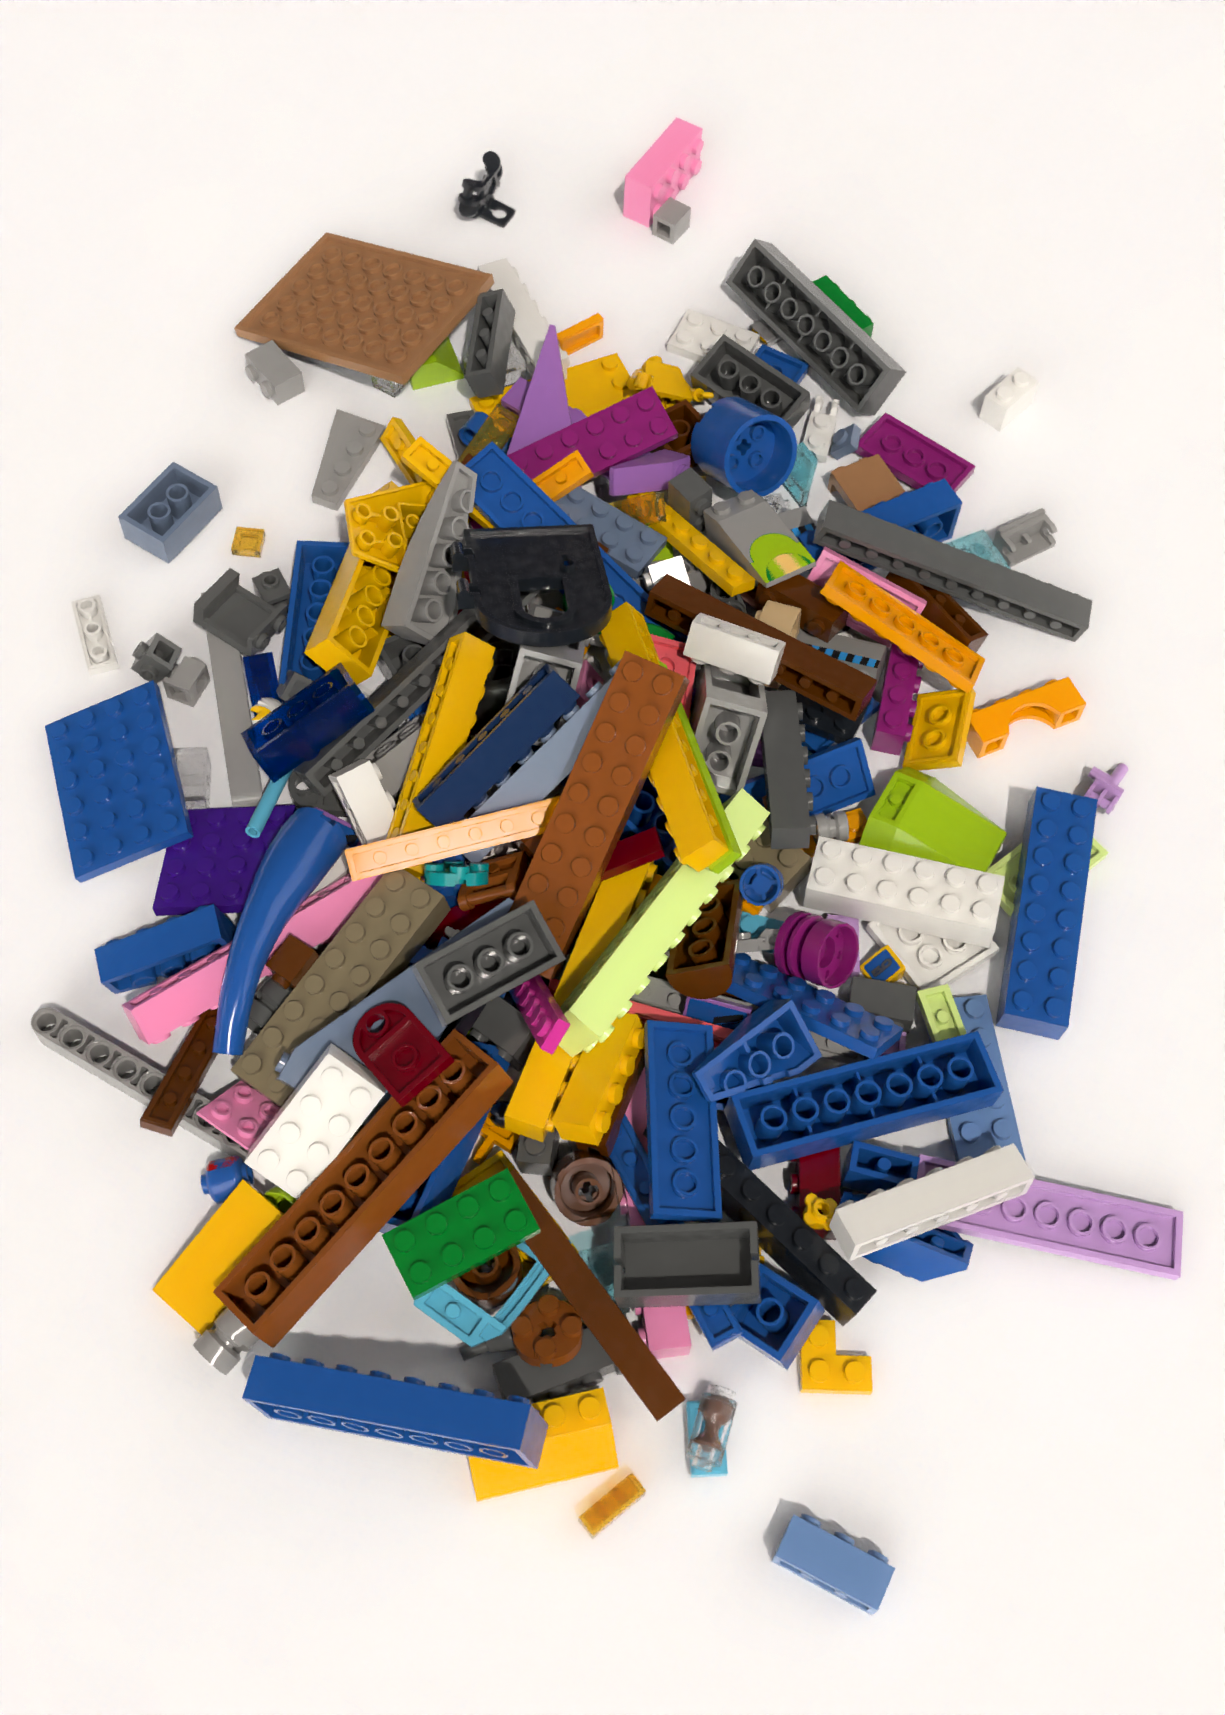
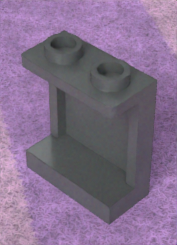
[193,568,288,658]

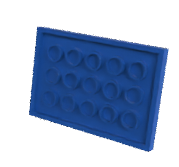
[45,680,194,883]

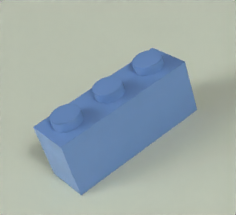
[771,1514,896,1615]

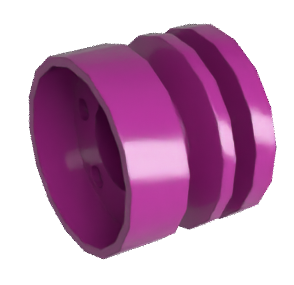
[774,911,859,989]

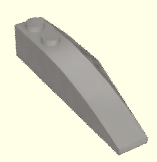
[381,460,477,645]

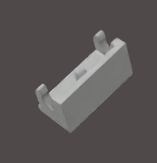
[992,508,1057,568]

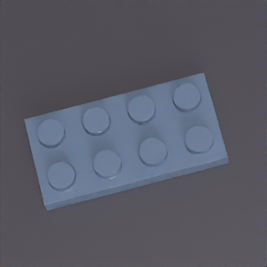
[555,487,668,580]

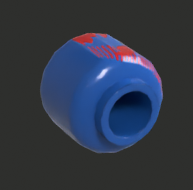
[201,1155,254,1204]

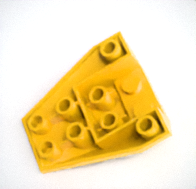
[344,481,465,578]

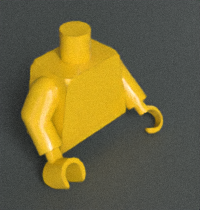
[627,356,714,409]

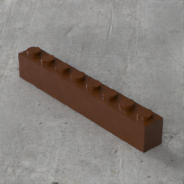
[644,574,878,722]

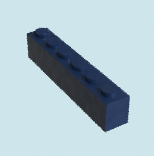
[412,663,580,827]

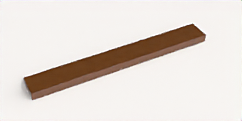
[510,1168,686,1422]

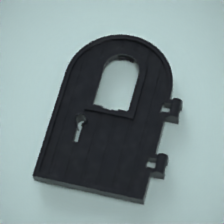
[451,524,612,647]

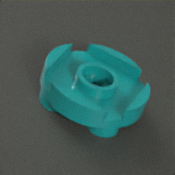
[424,860,489,887]

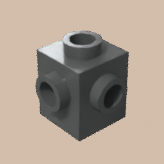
[131,633,182,684]

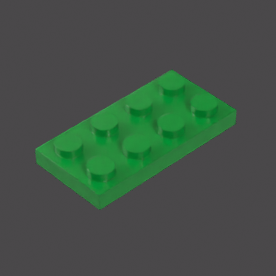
[382,1168,541,1301]

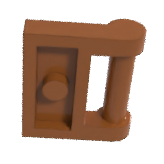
[457,851,529,911]

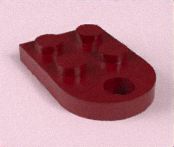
[353,1003,455,1108]

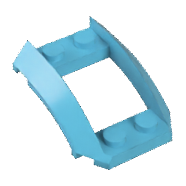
[414,1240,572,1347]

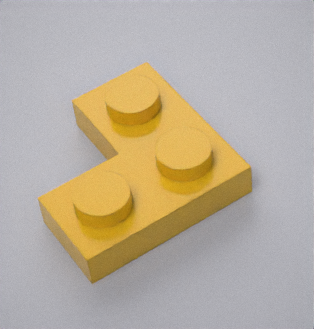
[799,1320,873,1395]

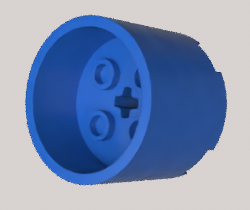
[691,397,797,497]

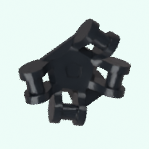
[458,151,516,228]

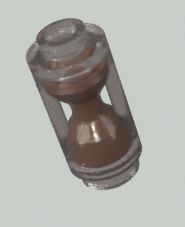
[686,1385,737,1472]

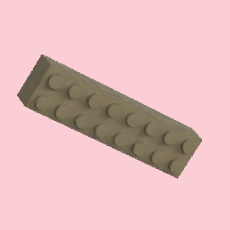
[230,869,451,1108]

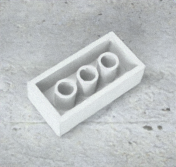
[244,1043,386,1199]

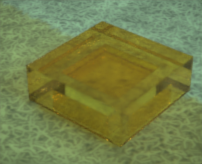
[231,527,266,558]

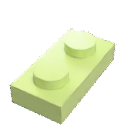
[916,984,967,1043]

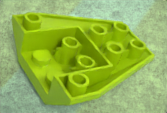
[859,767,1007,872]

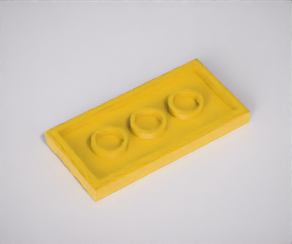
[152,1179,285,1335]

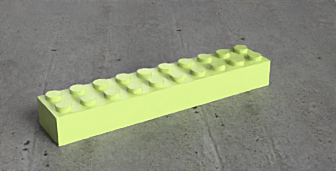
[559,788,770,1058]

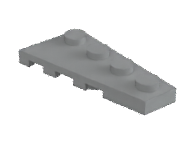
[311,409,386,511]

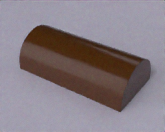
[666,879,744,999]

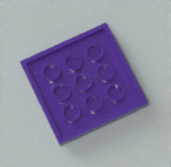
[152,805,297,916]

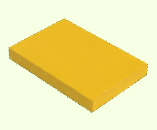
[902,688,976,771]

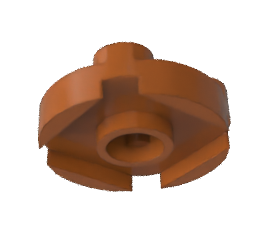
[511,1295,584,1367]

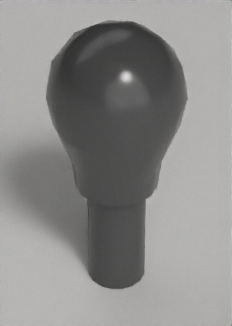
[459,1325,515,1361]

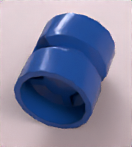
[739,863,784,906]

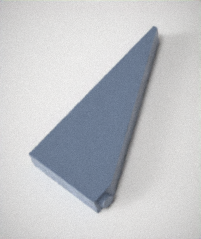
[274,898,514,1127]

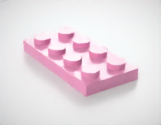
[807,546,927,648]

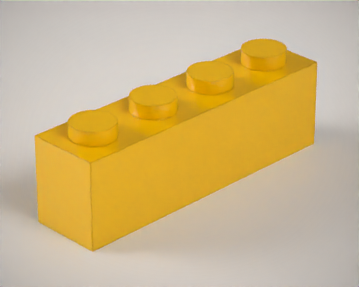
[552,1013,645,1146]

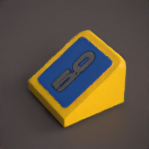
[860,945,906,983]

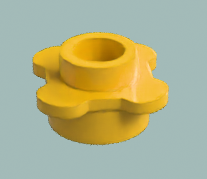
[803,1193,837,1231]

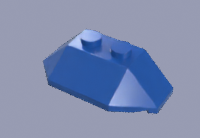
[839,1191,974,1282]

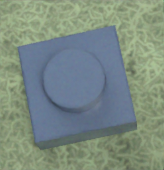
[830,423,861,460]

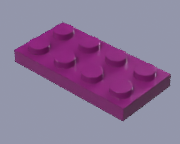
[854,412,975,493]

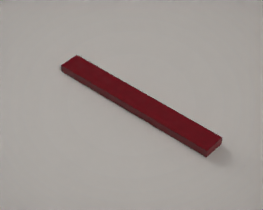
[425,827,665,949]

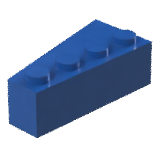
[94,904,237,994]

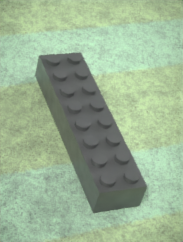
[726,239,906,415]

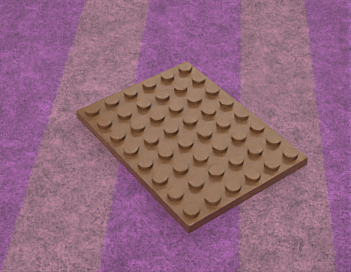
[234,232,494,385]

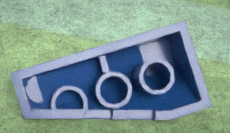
[691,999,822,1102]

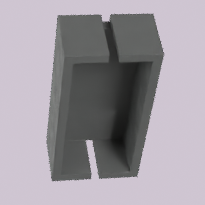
[614,1221,761,1308]

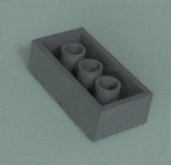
[690,334,810,429]
[411,900,566,1027]

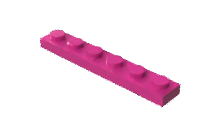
[509,975,571,1055]

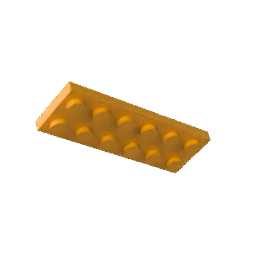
[820,560,986,693]

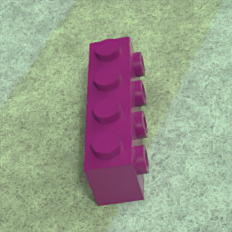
[870,642,924,756]

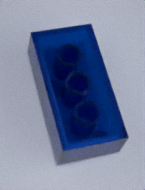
[241,662,375,783]

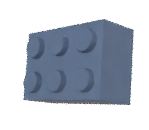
[118,462,222,564]

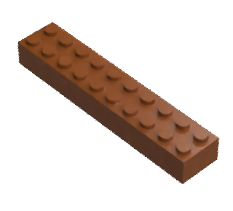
[509,650,690,980]
[213,1029,513,1348]

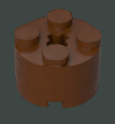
[550,1150,623,1226]
[453,1246,524,1310]

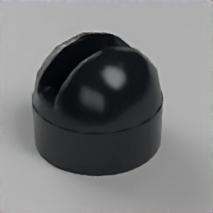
[490,1101,510,1128]

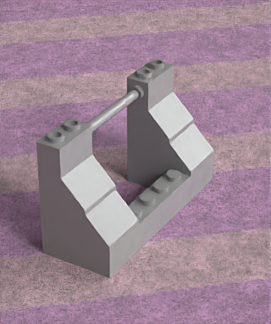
[505,603,768,796]

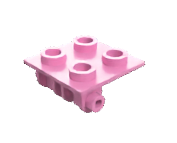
[197,1080,280,1150]

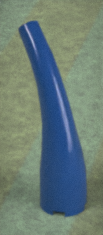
[212,807,347,1055]

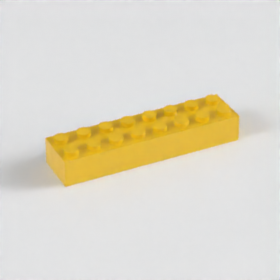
[304,480,398,690]

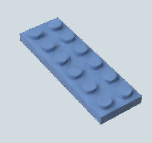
[927,994,1026,1162]

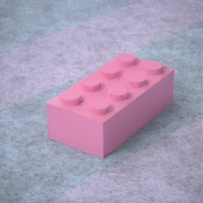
[623,117,704,228]

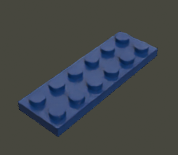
[717,737,876,820]
[726,953,903,1060]
[644,1020,722,1223]

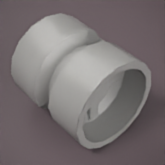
[193,1308,259,1375]

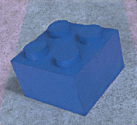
[731,1263,825,1370]

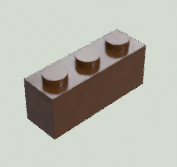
[754,574,849,643]

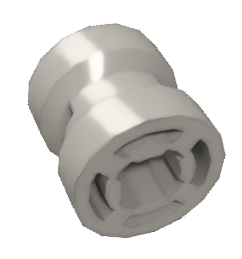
[812,811,849,845]

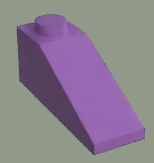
[609,449,690,496]

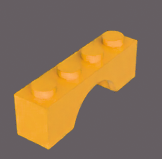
[967,677,1086,758]

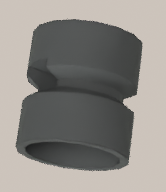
[248,978,291,1035]

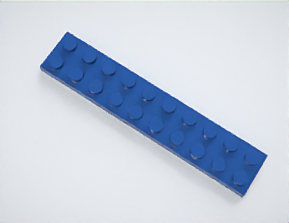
[465,441,688,643]

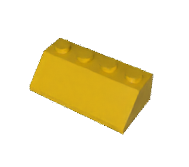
[468,1387,619,1502]

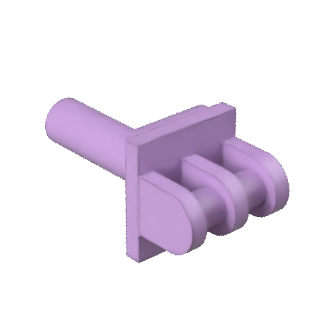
[1084,763,1129,815]

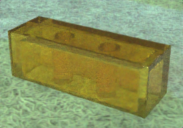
[578,1473,646,1540]

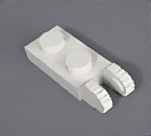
[799,395,840,463]

